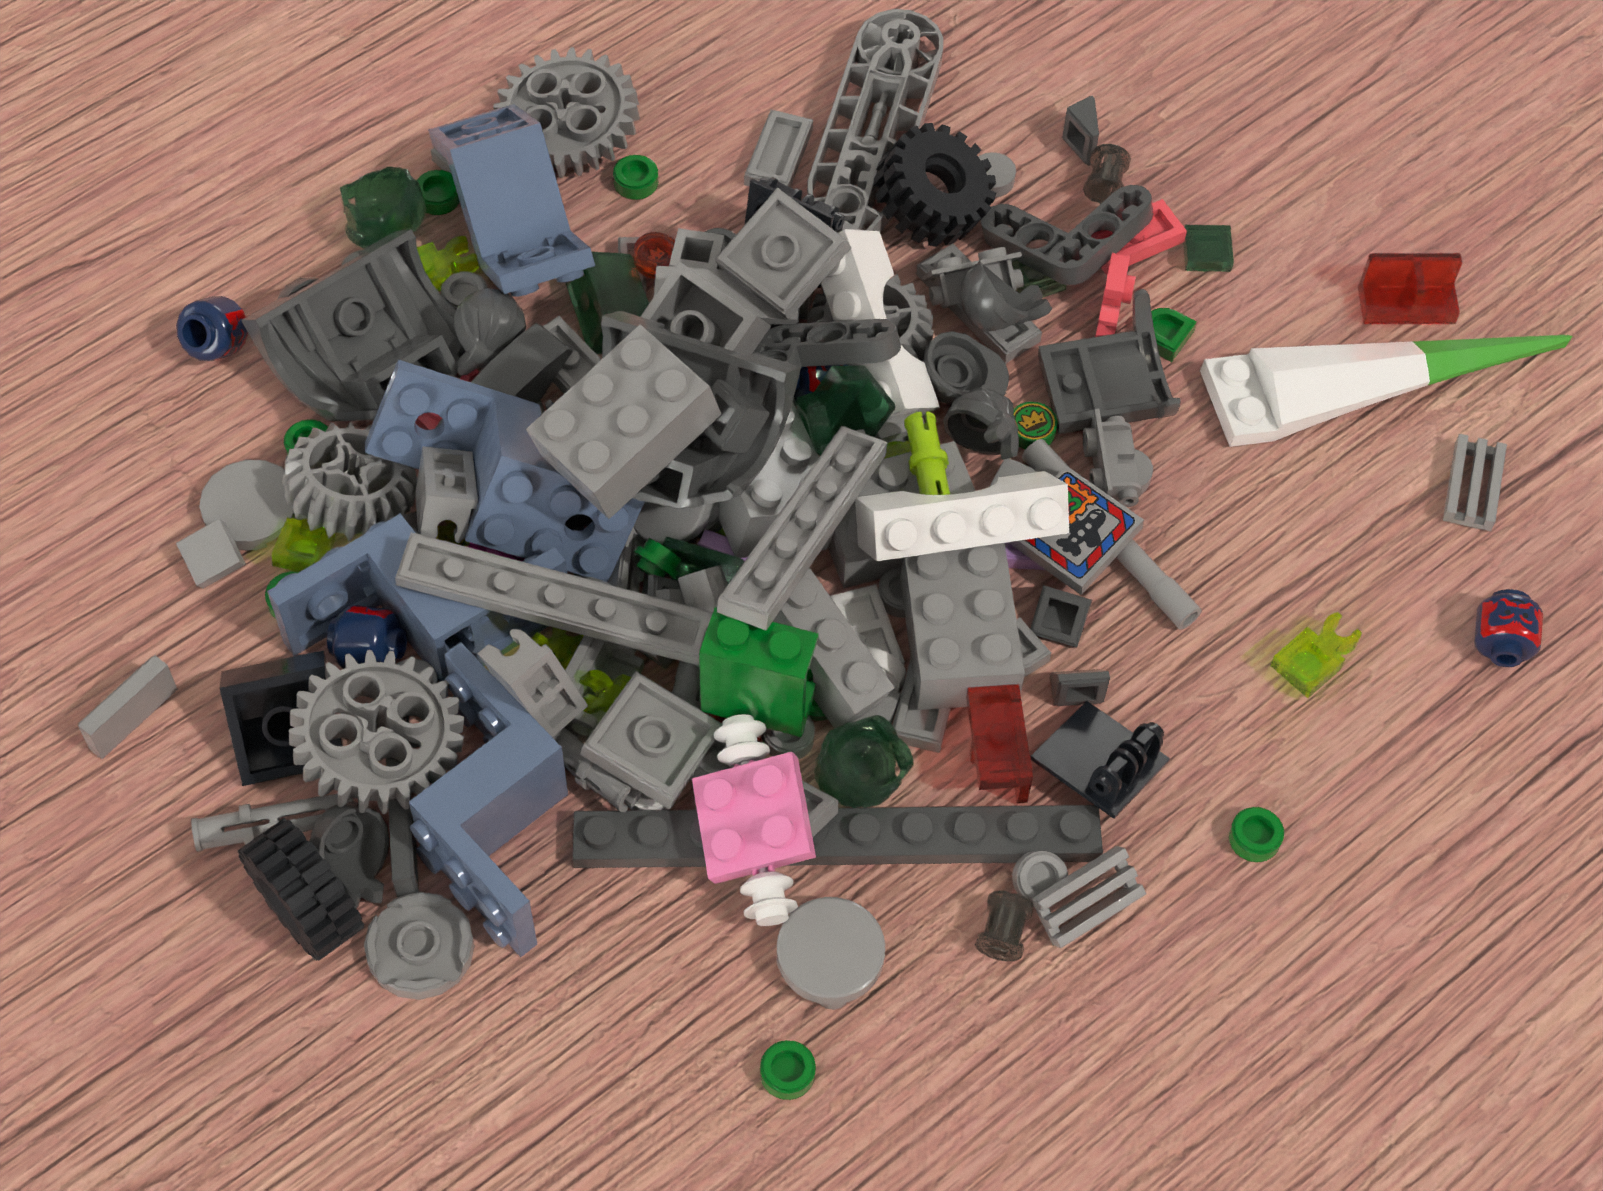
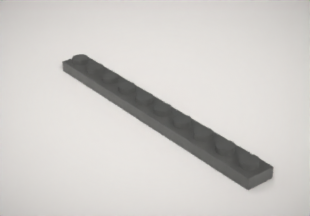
[573,805,1103,868]

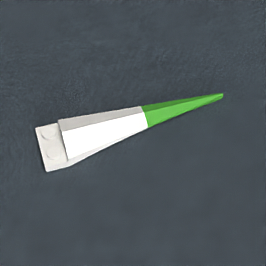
[1200,335,1573,447]

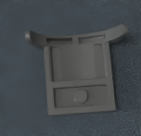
[1038,289,1181,434]

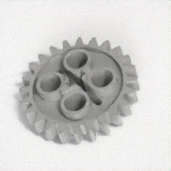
[493,47,640,178]
[289,650,464,814]

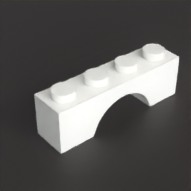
[821,229,940,427]
[855,471,1069,561]

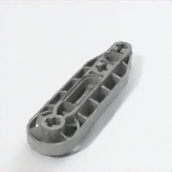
[807,9,943,233]

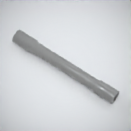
[1022,439,1202,630]

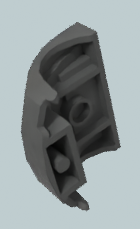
[241,229,466,421]
[601,311,801,508]

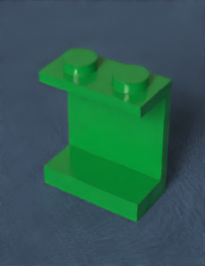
[699,607,819,737]

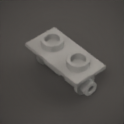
[922,247,1024,308]
[1083,408,1142,507]

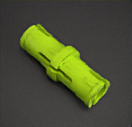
[904,411,950,495]

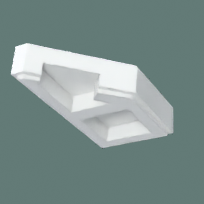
[830,584,905,665]

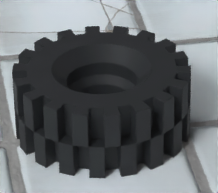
[874,123,996,247]
[238,818,364,961]

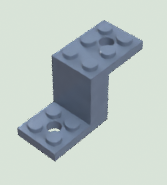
[428,104,595,297]
[365,360,645,582]
[267,513,567,682]
[409,642,568,957]

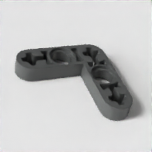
[981,185,1153,285]
[752,319,901,367]

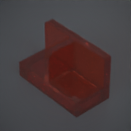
[1358,253,1463,324]
[966,684,1033,804]

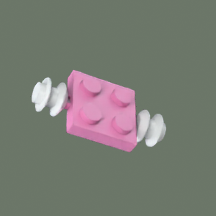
[692,714,816,926]

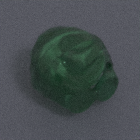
[340,166,427,249]
[814,715,914,808]

